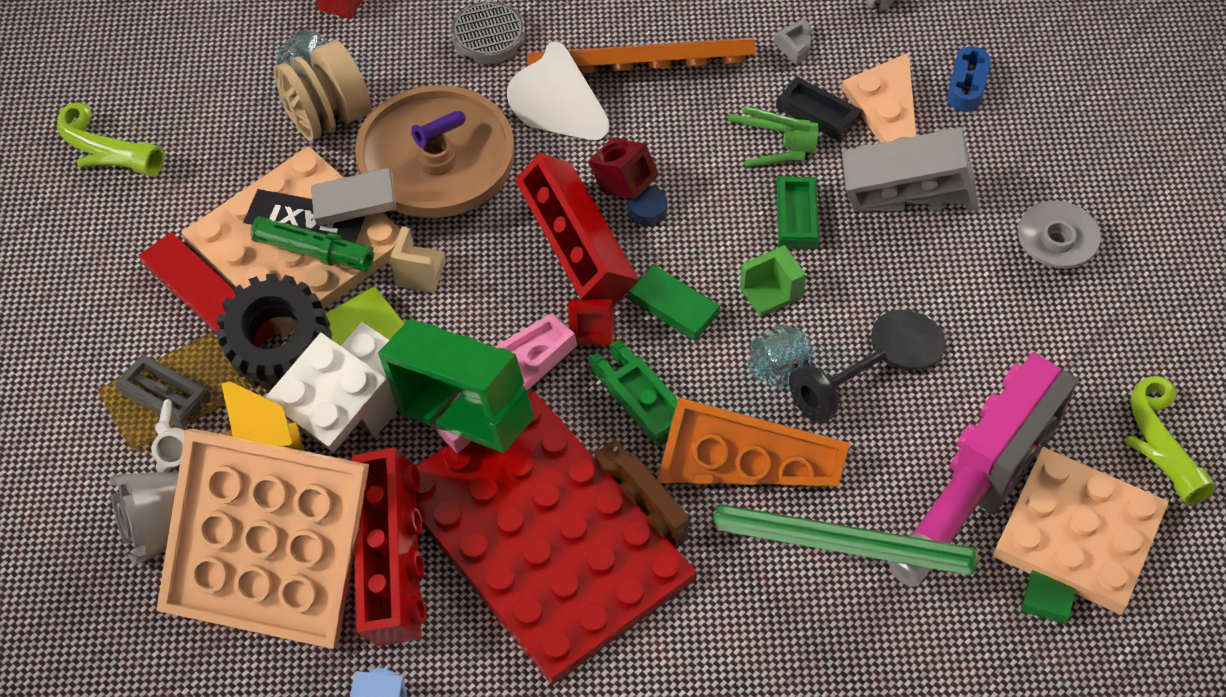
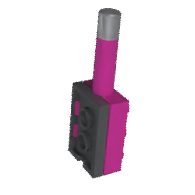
[890,352,1079,586]

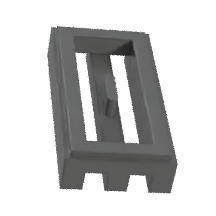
[115,354,211,429]

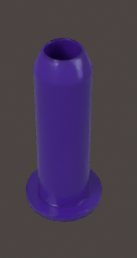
[411,111,466,148]

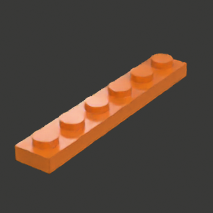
[527,38,756,73]

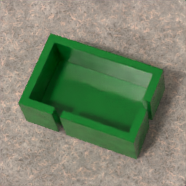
[378,319,534,453]

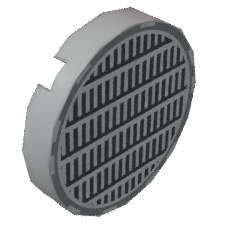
[451,1,525,64]

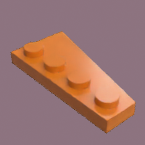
[657,397,850,486]

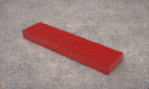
[139,232,276,347]

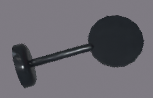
[789,310,946,424]

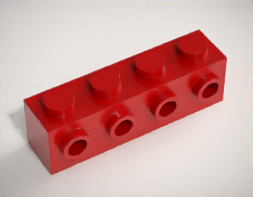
[515,152,639,306]
[352,447,426,646]

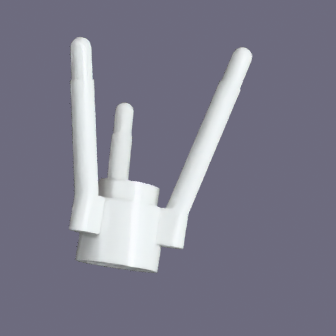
[151,399,233,472]

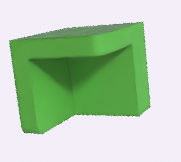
[739,245,806,316]

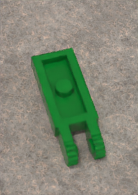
[588,340,678,446]

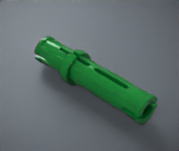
[250,216,374,273]

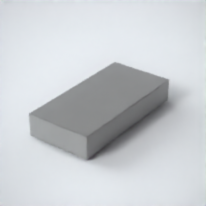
[311,168,397,226]

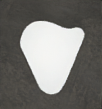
[507,42,610,140]

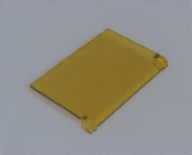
[97,332,249,452]

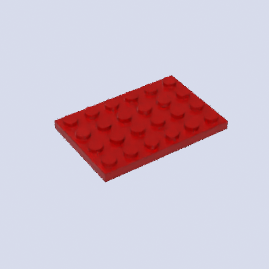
[416,389,697,685]

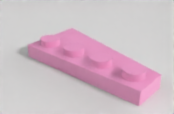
[431,313,577,454]

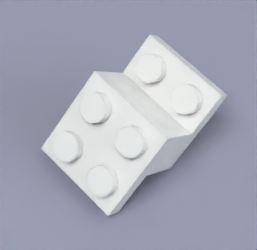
[265,322,398,453]

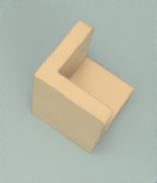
[390,226,446,294]

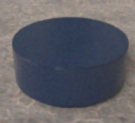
[628,186,668,226]

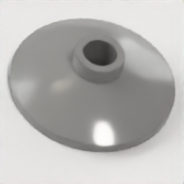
[1018,201,1101,269]

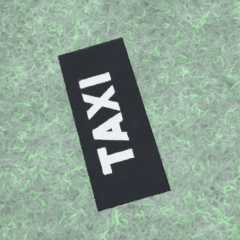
[243,189,366,243]

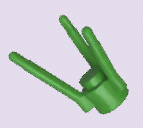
[727,106,818,167]

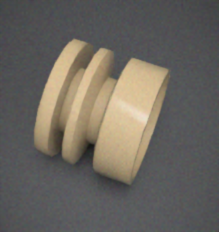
[274,40,372,141]

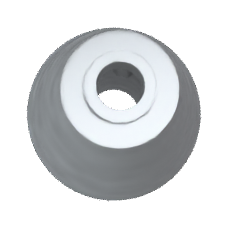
[110,472,179,564]

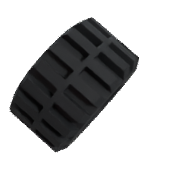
[216,273,332,391]

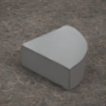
[774,18,811,65]

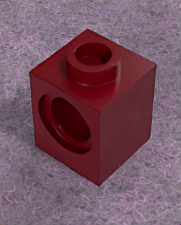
[588,137,659,200]

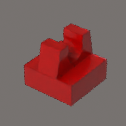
[568,300,615,345]

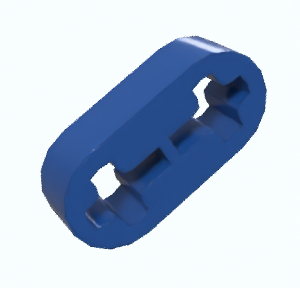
[947,46,991,112]

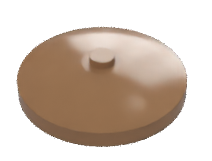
[355,85,515,218]

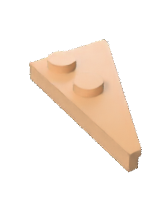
[842,54,916,143]

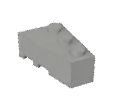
[842,127,979,212]

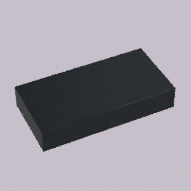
[776,76,862,142]

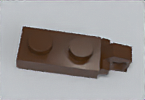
[594,439,689,548]

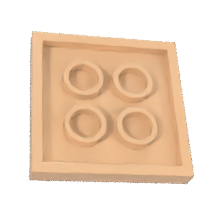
[992,447,1169,615]

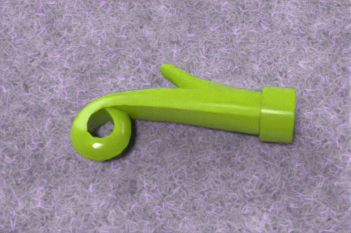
[57,102,164,177]
[1126,376,1217,506]

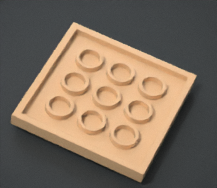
[181,146,401,338]
[156,428,369,649]

